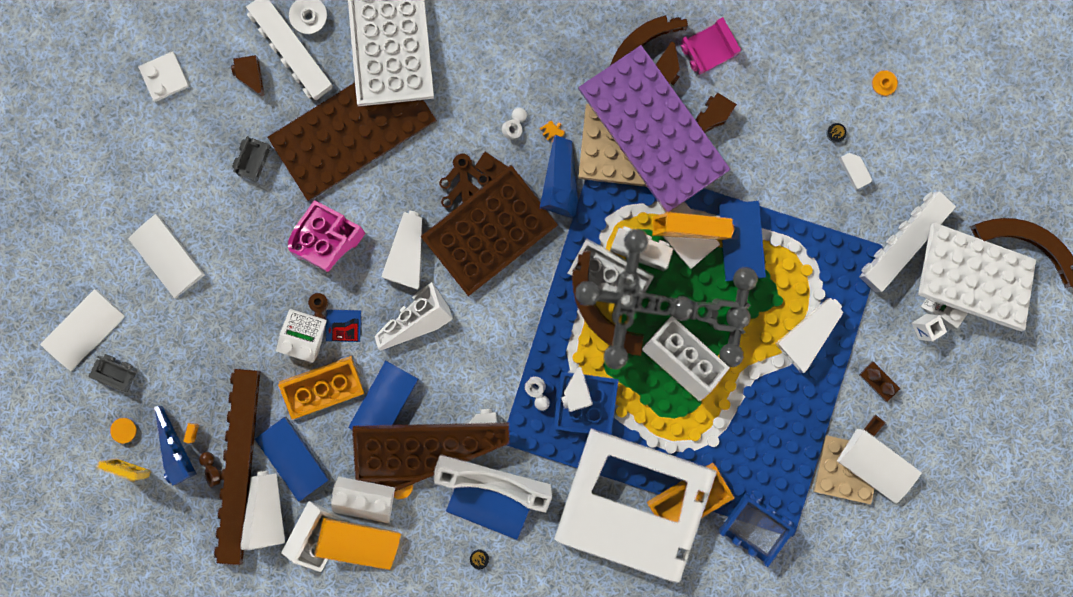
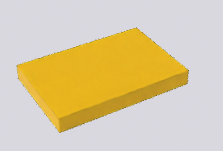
[97,459,151,481]

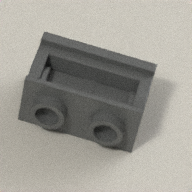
[232,136,271,182]
[88,354,137,392]

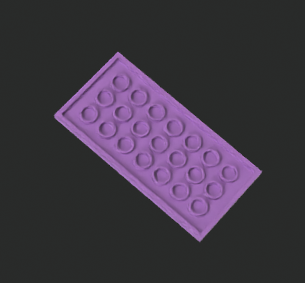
[578,45,730,212]

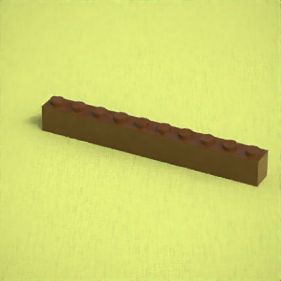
[214,369,261,565]

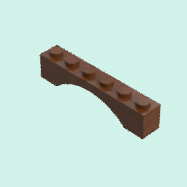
[695,92,737,133]

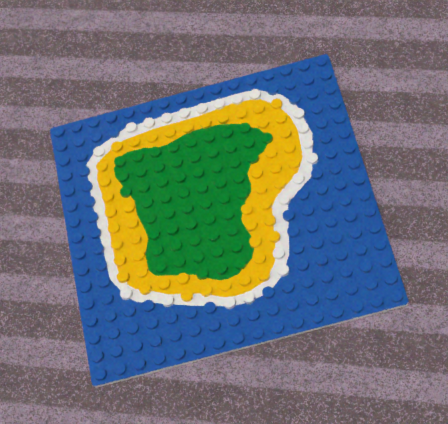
[507,180,883,537]

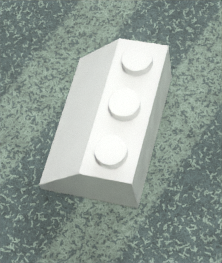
[610,226,673,271]
[331,476,395,524]
[281,501,348,572]

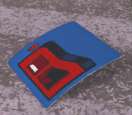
[326,310,361,342]

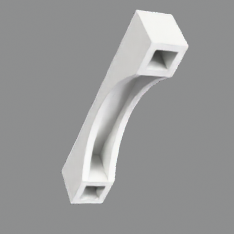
[434,455,552,513]

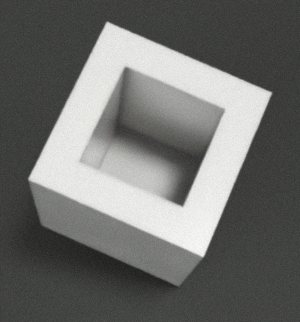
[912,314,947,342]

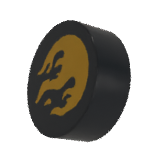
[826,123,847,143]
[470,549,489,569]

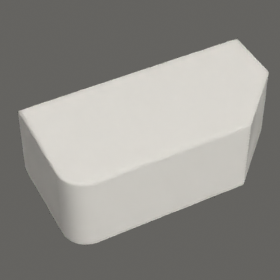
[839,153,872,191]

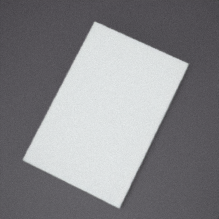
[663,202,720,269]

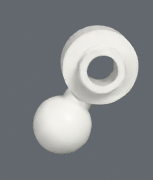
[502,107,527,140]
[525,377,550,411]

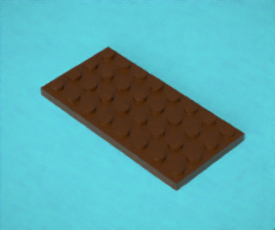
[267,82,437,202]

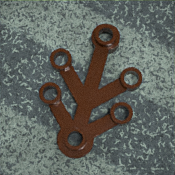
[439,153,489,209]

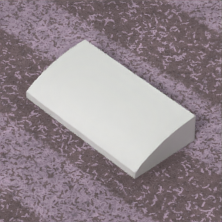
[128,214,205,298]
[568,239,654,304]
[40,289,126,371]
[837,429,922,504]

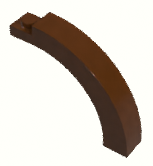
[610,15,688,66]
[970,218,1073,288]
[572,250,644,356]

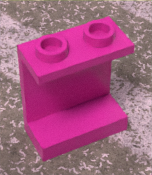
[680,17,741,75]

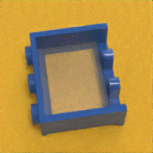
[718,493,795,567]

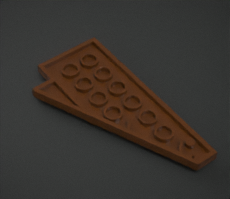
[352,423,509,491]

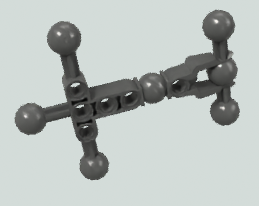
[576,229,758,369]

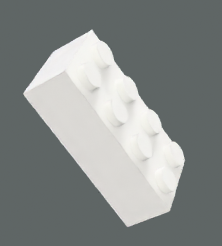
[642,316,730,401]

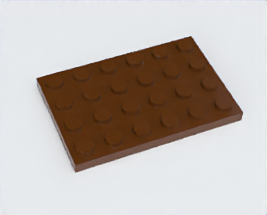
[420,165,558,297]

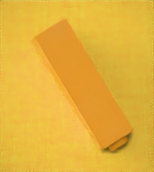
[652,212,734,240]

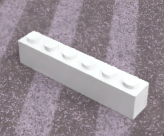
[246,0,334,101]
[859,191,956,292]

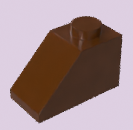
[656,41,680,86]
[231,55,265,96]

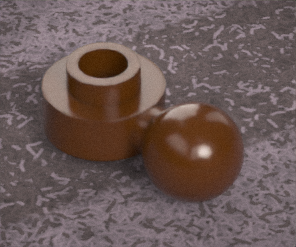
[308,293,328,320]
[199,452,221,487]

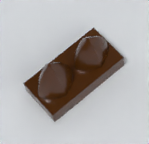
[859,361,901,402]

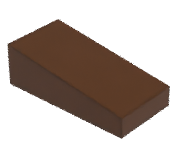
[863,414,886,437]

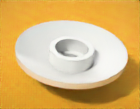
[289,0,327,34]

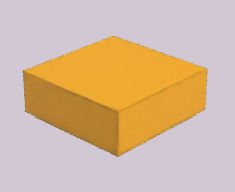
[183,423,199,443]

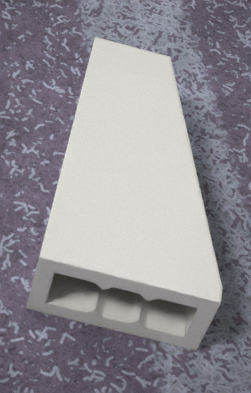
[381,210,423,290]
[776,298,843,373]
[241,470,285,550]

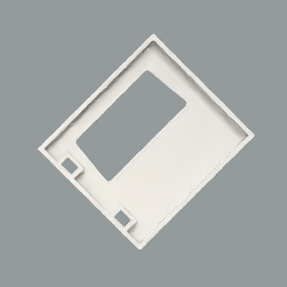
[554,428,717,582]

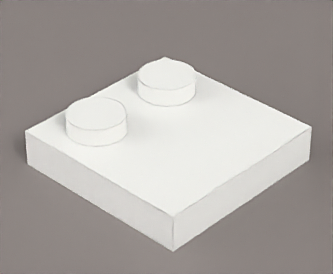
[138,51,189,102]

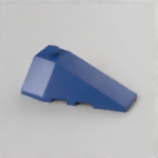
[540,135,578,218]
[155,406,197,486]

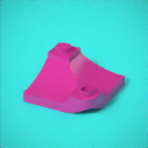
[288,200,366,273]

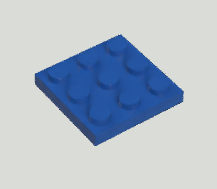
[553,371,619,435]

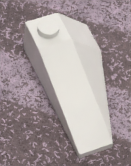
[375,282,453,351]

